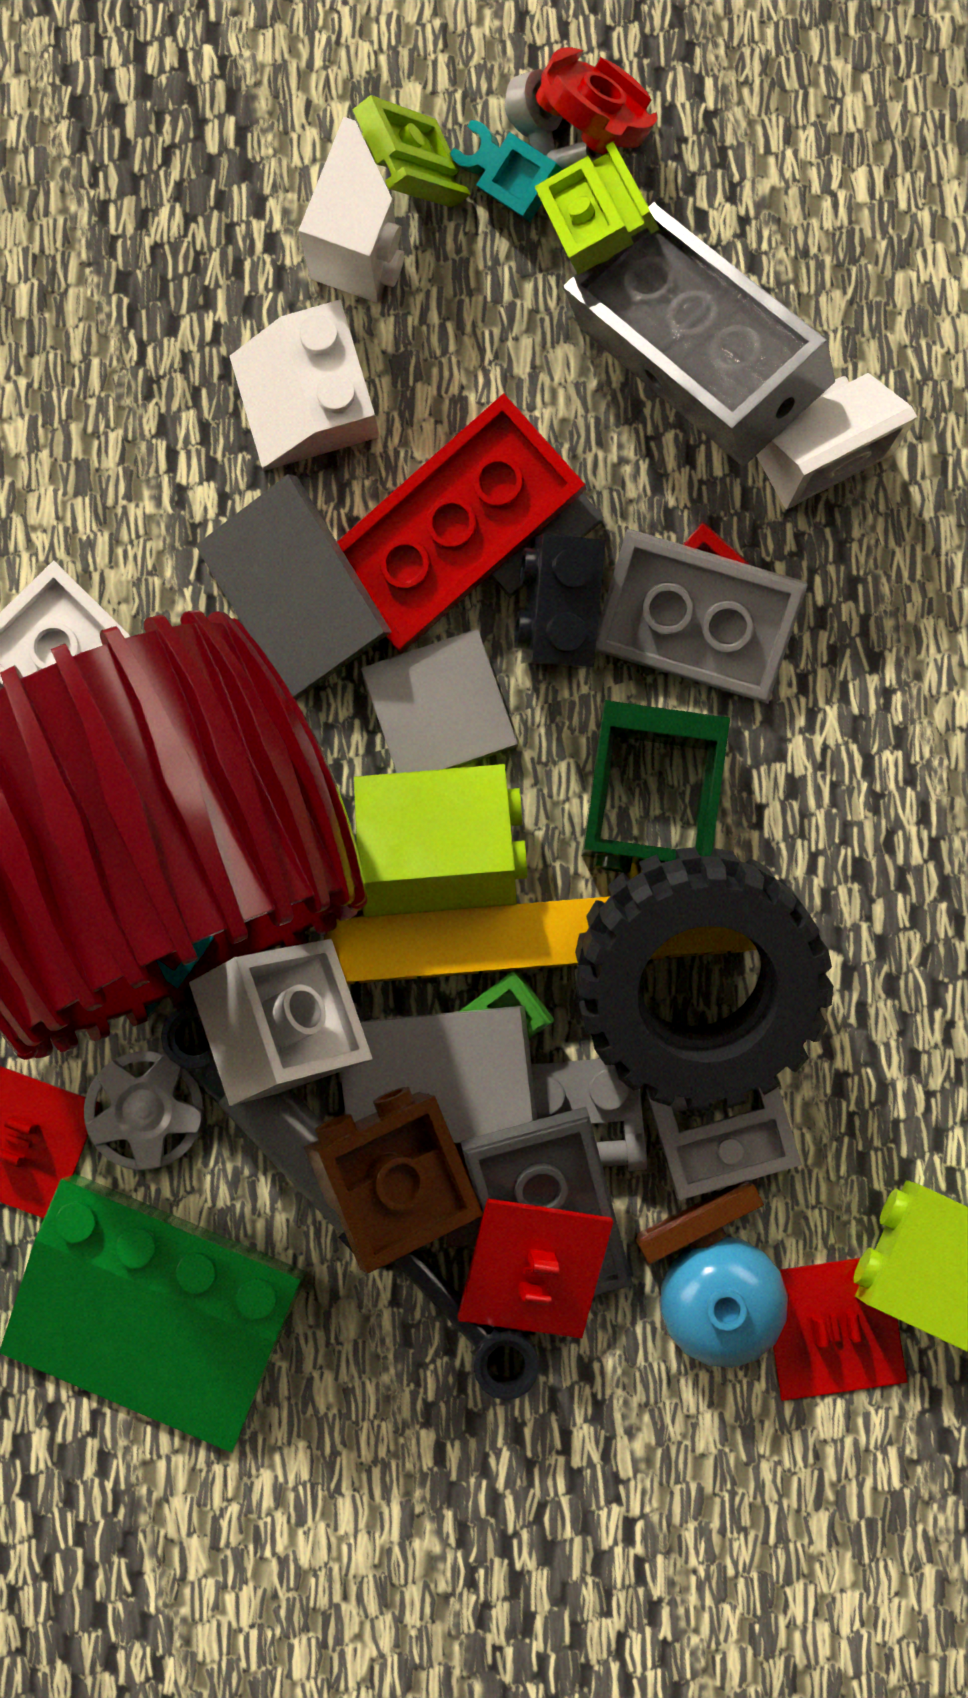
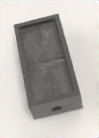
[563,203,835,467]

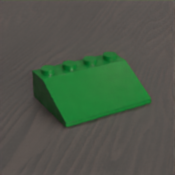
[0,1174,308,1453]

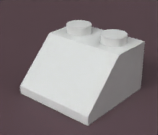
[299,117,404,303]
[230,300,379,471]
[756,373,917,510]
[189,939,373,1106]

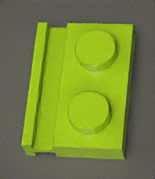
[352,95,471,207]
[534,141,659,275]

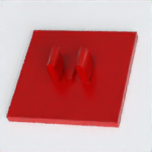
[0,1066,101,1218]
[458,1198,613,1338]
[773,1258,908,1401]

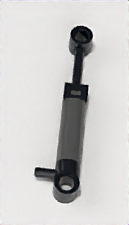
[161,1004,539,1400]

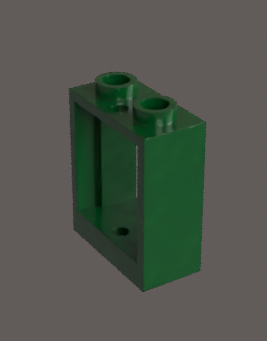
[581,700,730,873]

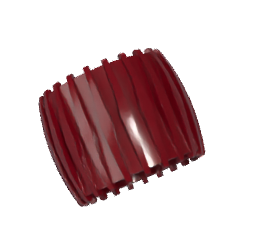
[0,610,367,1060]

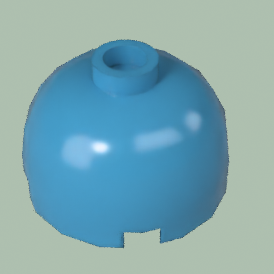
[660,1237,788,1368]

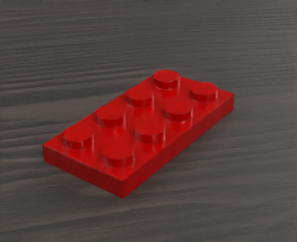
[337,393,587,654]

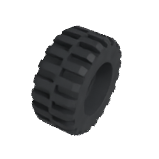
[574,847,834,1111]

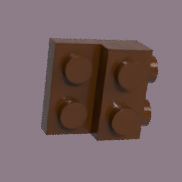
[304,1087,483,1274]

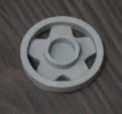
[84,1051,204,1170]

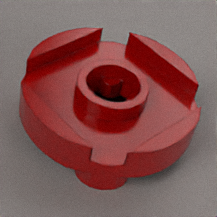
[535,47,658,155]

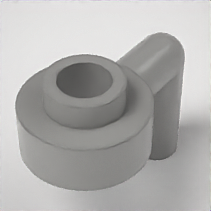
[505,69,601,169]

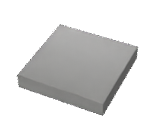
[361,628,518,773]

